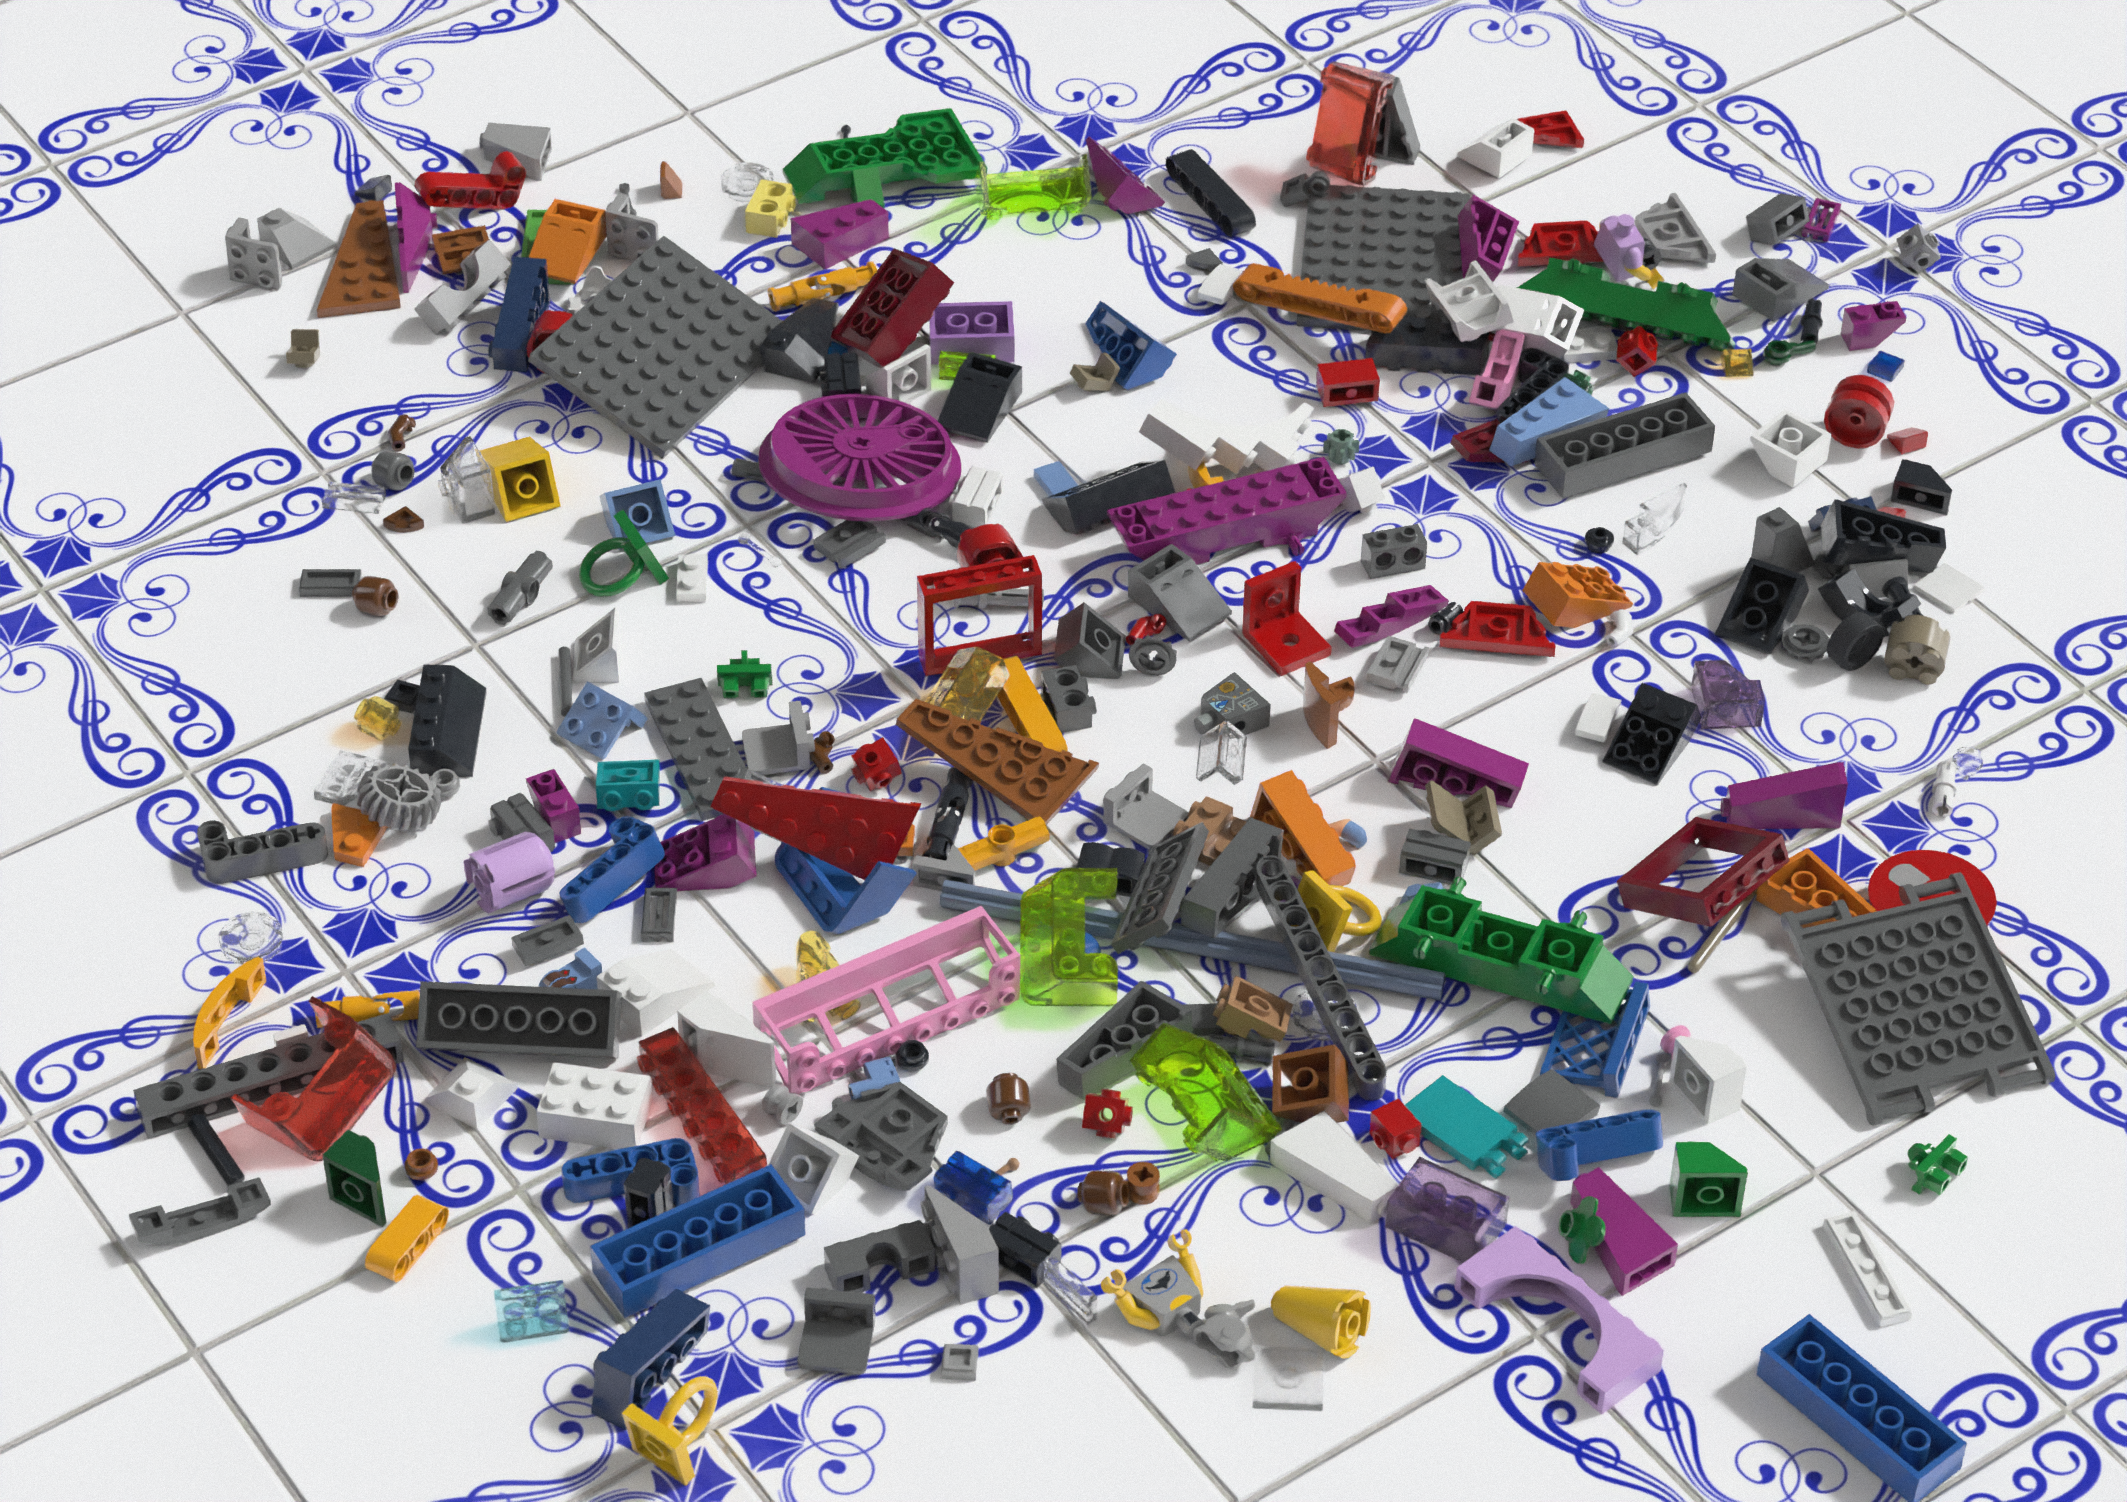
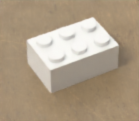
[536,1062,653,1149]

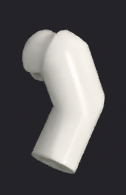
[1606,609,1633,648]

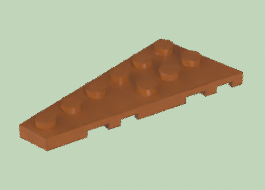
[317,200,401,318]
[896,699,1099,826]

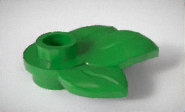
[1558,1196,1606,1264]

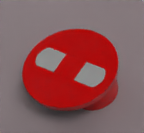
[1868,850,1997,927]

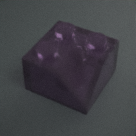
[1691,660,1765,729]

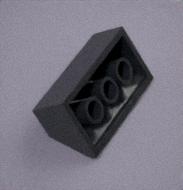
[1042,459,1175,534]
[408,665,487,777]

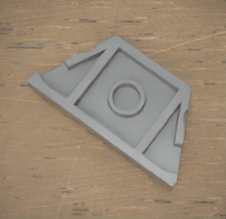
[1634,192,1716,263]

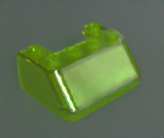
[1020,868,1118,1006]
[1130,1022,1282,1161]

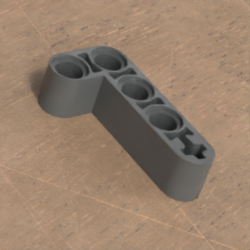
[197,820,328,884]

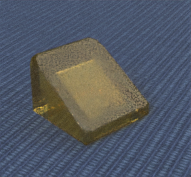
[1720,349,1754,378]

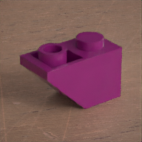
[1840,301,1907,351]
[525,769,581,843]

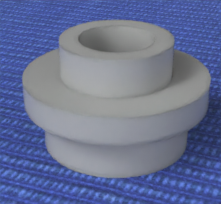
[430,769,461,797]

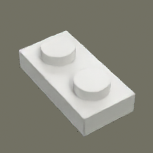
[676,554,708,603]

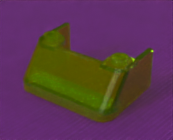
[974,154,1092,220]

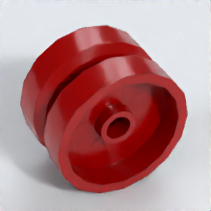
[1823,375,1895,449]

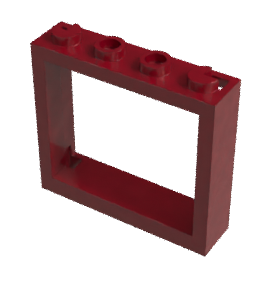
[1616,817,1790,927]

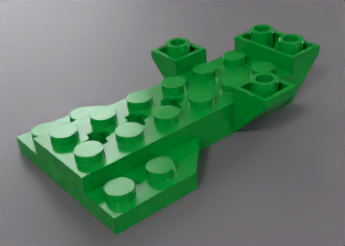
[782,108,988,208]

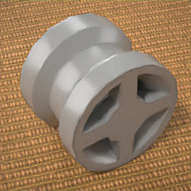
[761,1083,803,1125]

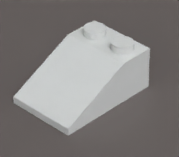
[597,949,715,1037]

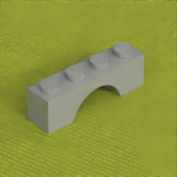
[414,239,511,334]

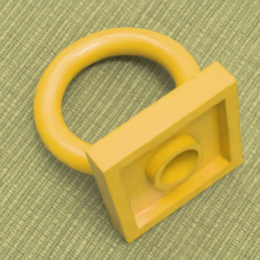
[1291,870,1382,952]
[622,1376,718,1486]

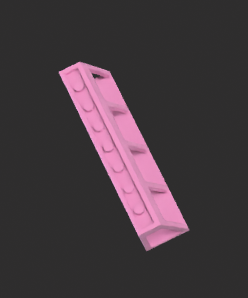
[752,906,1020,1094]

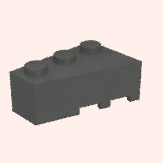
[1362,73,1421,165]

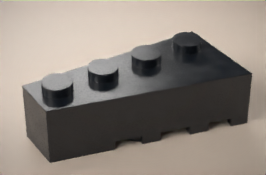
[1821,499,1947,573]

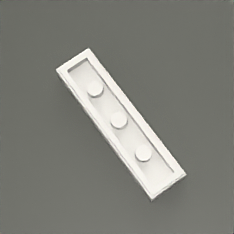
[1823,1211,1913,1328]

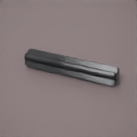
[187,1114,245,1186]

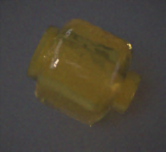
[354,696,402,741]

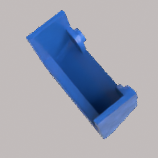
[774,787,917,934]

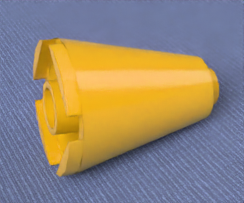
[1271,1285,1371,1359]

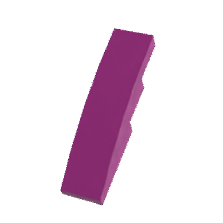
[1334,585,1449,648]

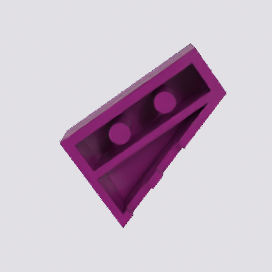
[1458,195,1520,282]
[790,199,889,270]

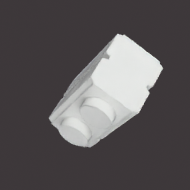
[948,466,1003,528]

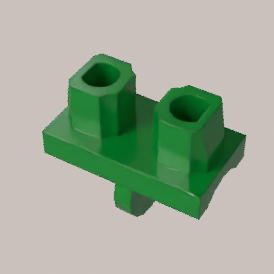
[717,650,773,698]
[1907,1134,1969,1196]

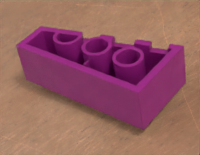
[1388,718,1529,808]

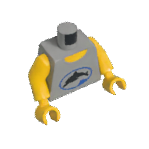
[1101,1229,1204,1336]

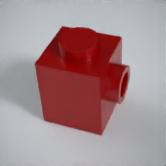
[1369,1098,1422,1159]

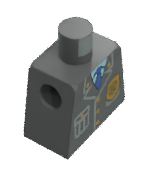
[1194,672,1271,741]

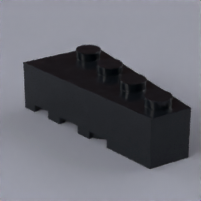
[1365,315,1489,375]

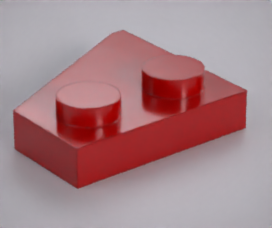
[1517,110,1585,148]

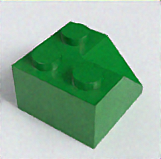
[1669,1141,1748,1217]

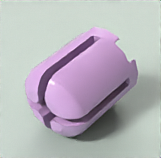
[463,832,555,913]

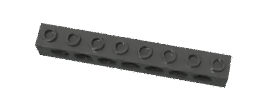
[133,1013,404,1139]

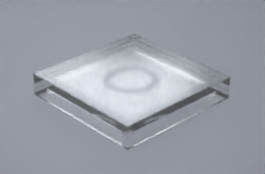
[1252,1345,1323,1411]

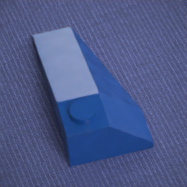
[1085,300,1177,390]

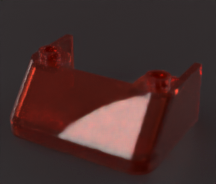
[231,996,396,1161]

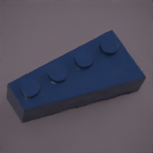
[488,256,551,372]
[591,1289,711,1430]

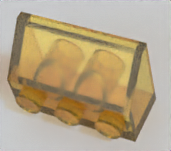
[925,647,1010,721]

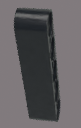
[1165,149,1256,237]

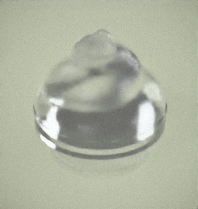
[1952,747,1984,780]

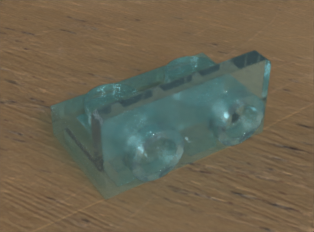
[493,1280,570,1343]

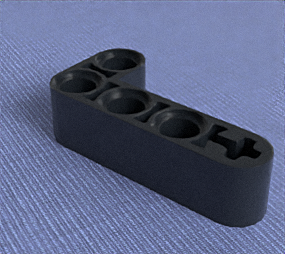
[1497,348,1569,423]

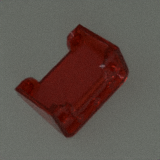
[1306,61,1395,186]

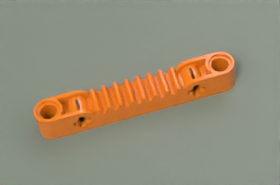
[1233,263,1407,333]

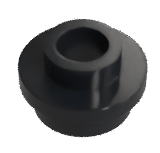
[1585,527,1614,554]
[896,1040,929,1071]

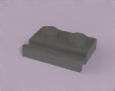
[813,520,886,569]

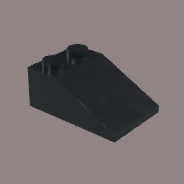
[1715,557,1809,654]

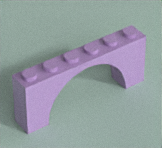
[1455,1226,1664,1415]

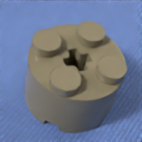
[1884,615,1951,685]

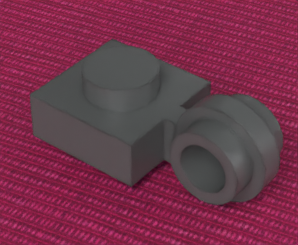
[1280,171,1330,207]

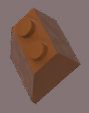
[1272,1044,1349,1123]

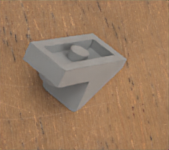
[912,845,975,891]

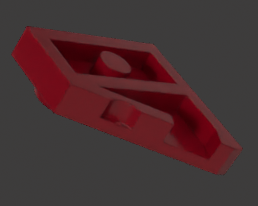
[1450,419,1528,463]

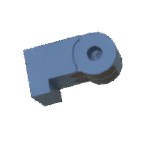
[539,947,602,989]

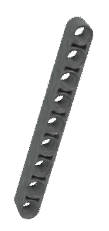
[1256,855,1387,1101]

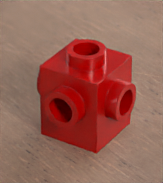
[1616,326,1658,377]
[851,737,902,792]
[1082,1089,1133,1138]

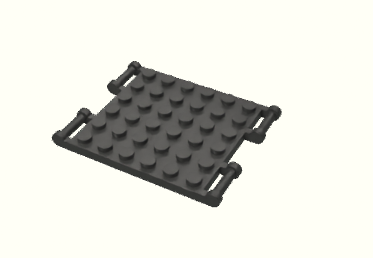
[1781,872,2055,1126]

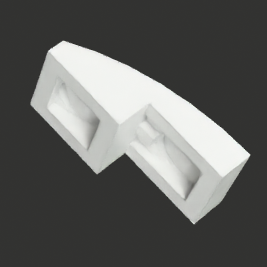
[1197,264,1243,305]
[1575,693,1622,742]

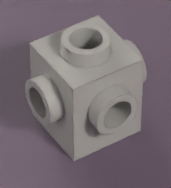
[1896,223,1941,274]

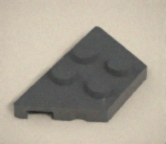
[832,1082,948,1166]

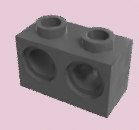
[1360,524,1428,579]
[1041,665,1097,733]

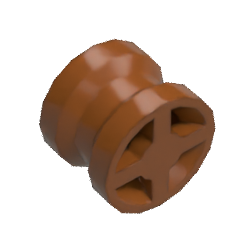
[1127,1162,1160,1205]

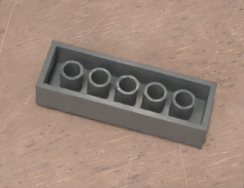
[1534,392,1716,499]
[416,981,622,1059]

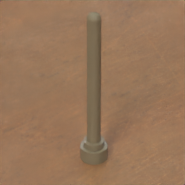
[1688,889,1757,973]

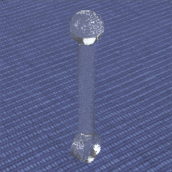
[738,533,782,568]

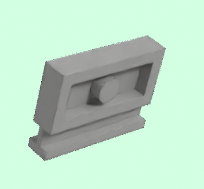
[1366,635,1429,694]

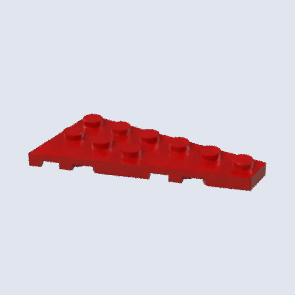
[710,777,922,880]

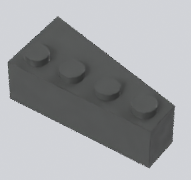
[1180,818,1284,938]

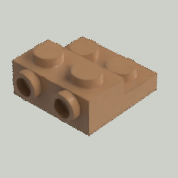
[1173,796,1247,866]
[1212,975,1293,1043]

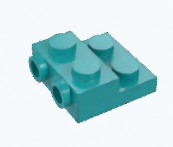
[596,759,660,811]

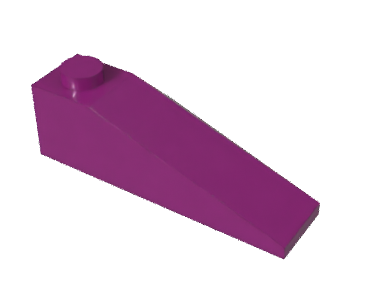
[1086,137,1165,214]

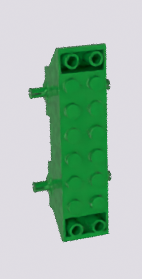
[1516,258,1736,352]
[1368,877,1633,1024]

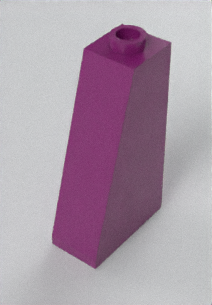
[1720,762,1848,829]
[1570,1167,1678,1296]

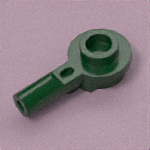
[1763,340,1816,365]

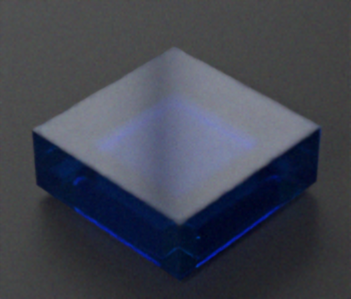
[1866,350,1905,382]

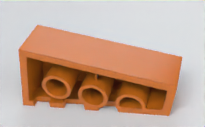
[1250,770,1356,886]
[1756,848,1877,928]

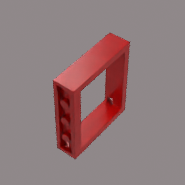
[917,555,1042,676]

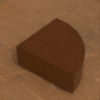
[383,506,425,533]

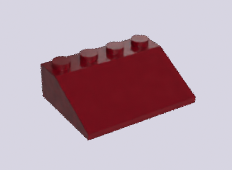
[831,248,955,368]

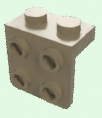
[1426,781,1502,855]

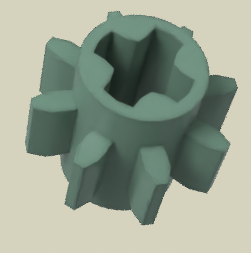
[1323,429,1359,465]

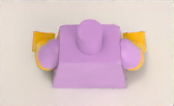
[1594,214,1665,289]

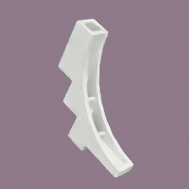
[1138,398,1314,474]

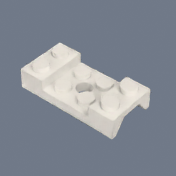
[1425,261,1514,342]

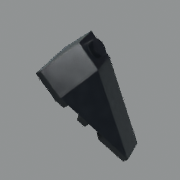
[760,298,839,383]

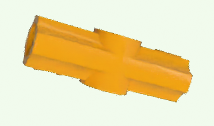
[958,816,1050,871]

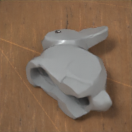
[1193,1299,1256,1369]

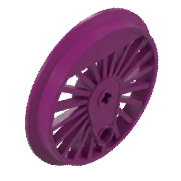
[758,394,962,521]

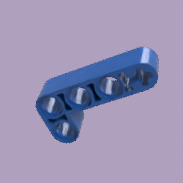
[559,816,665,923]
[1535,1110,1664,1181]
[562,1138,700,1206]

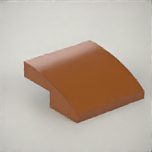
[432,225,489,275]
[1303,661,1340,749]

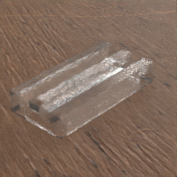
[321,482,386,514]
[1044,1256,1097,1325]

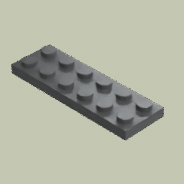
[644,677,752,821]
[1111,822,1209,954]

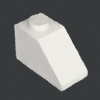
[1338,466,1386,514]

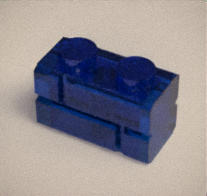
[933,1150,1013,1225]

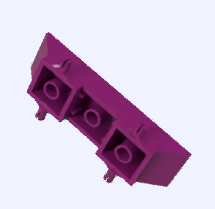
[1107,457,1347,565]

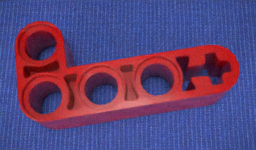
[414,151,526,209]

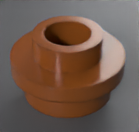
[404,1148,438,1180]

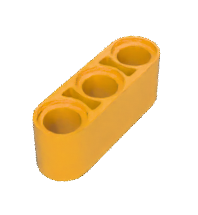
[365,1195,449,1282]

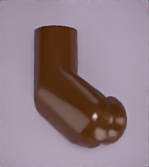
[810,731,835,774]

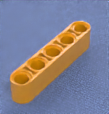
[986,656,1068,752]

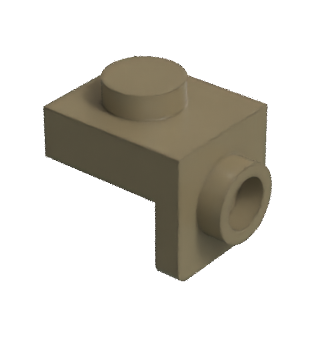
[286,329,320,368]
[1069,353,1120,391]

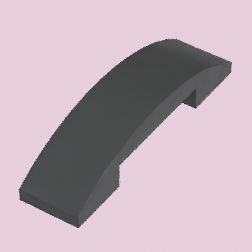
[814,1106,933,1191]
[128,1177,271,1244]

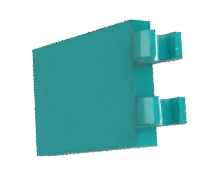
[1405,1075,1529,1178]

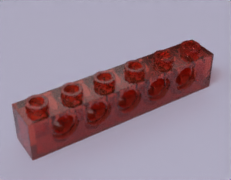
[636,1027,767,1184]

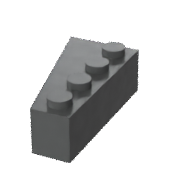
[1056,980,1193,1100]

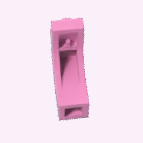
[1469,329,1525,411]

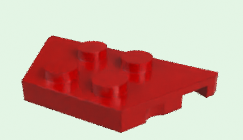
[1517,220,1604,267]
[1439,601,1556,657]

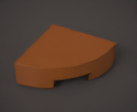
[1329,676,1355,712]

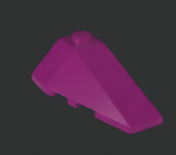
[394,182,438,293]

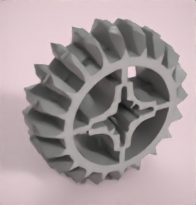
[356,762,441,833]

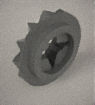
[1782,624,1829,662]
[1129,635,1177,676]

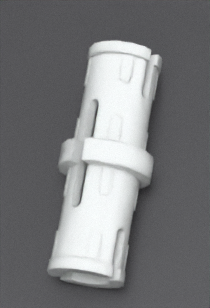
[1932,760,1957,817]

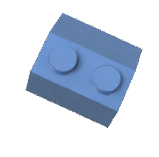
[599,479,675,550]

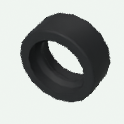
[1826,612,1884,671]

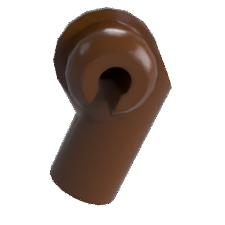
[388,414,416,452]

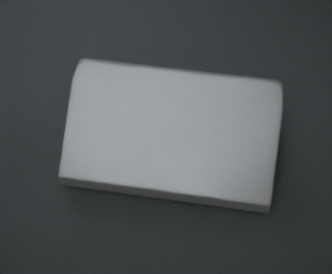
[1848,559,1908,598]

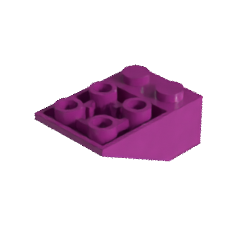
[655,814,757,892]

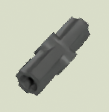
[487,550,553,626]

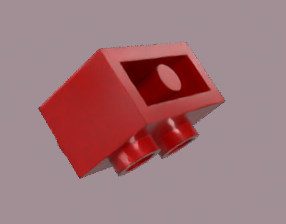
[1316,358,1380,407]

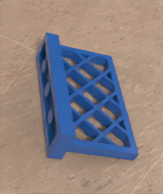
[1540,982,1651,1098]

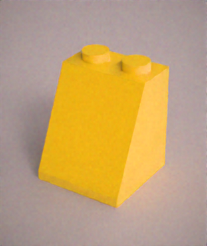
[475,436,561,522]

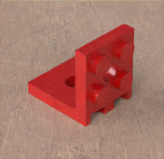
[1242,561,1332,676]

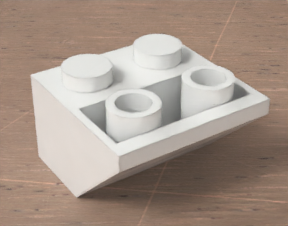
[1457,118,1534,178]

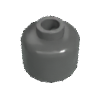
[371,451,415,490]

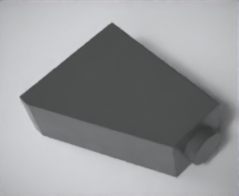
[1751,507,1814,573]

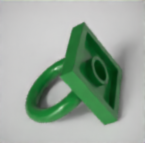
[579,509,670,597]

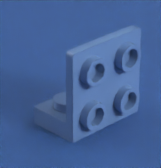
[557,681,648,760]

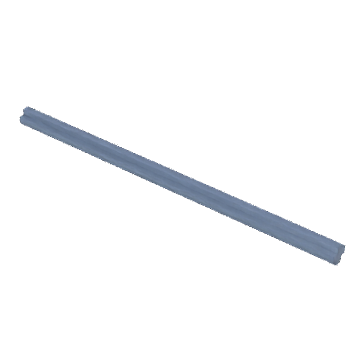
[940,880,1446,1001]

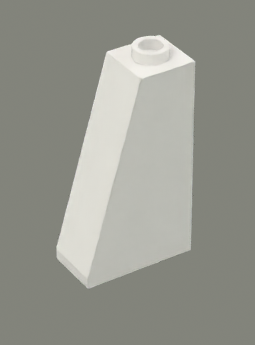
[1270,1111,1399,1223]

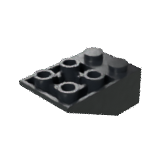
[938,352,1022,443]
[1602,682,1701,785]

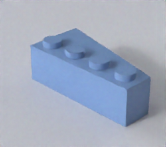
[1489,377,1609,466]

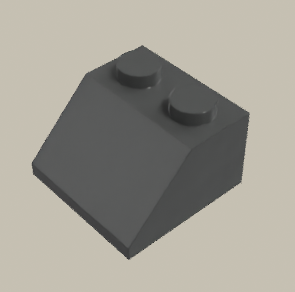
[1054,602,1126,679]

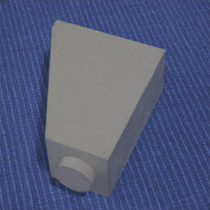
[479,122,553,181]

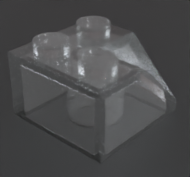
[438,436,495,524]

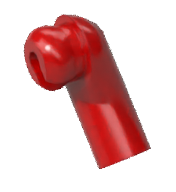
[1126,614,1167,646]

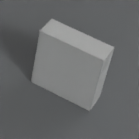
[941,1343,979,1380]

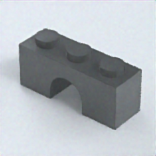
[824,1219,935,1292]

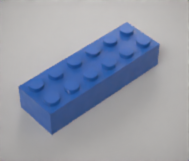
[590,1164,806,1318]
[1756,1313,1967,1502]

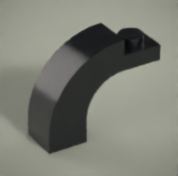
[1818,568,1922,637]

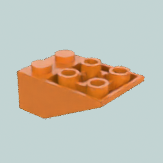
[529,199,607,284]
[1522,562,1633,628]

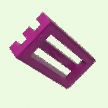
[1802,198,1842,242]

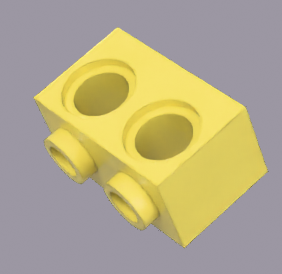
[745,179,796,238]

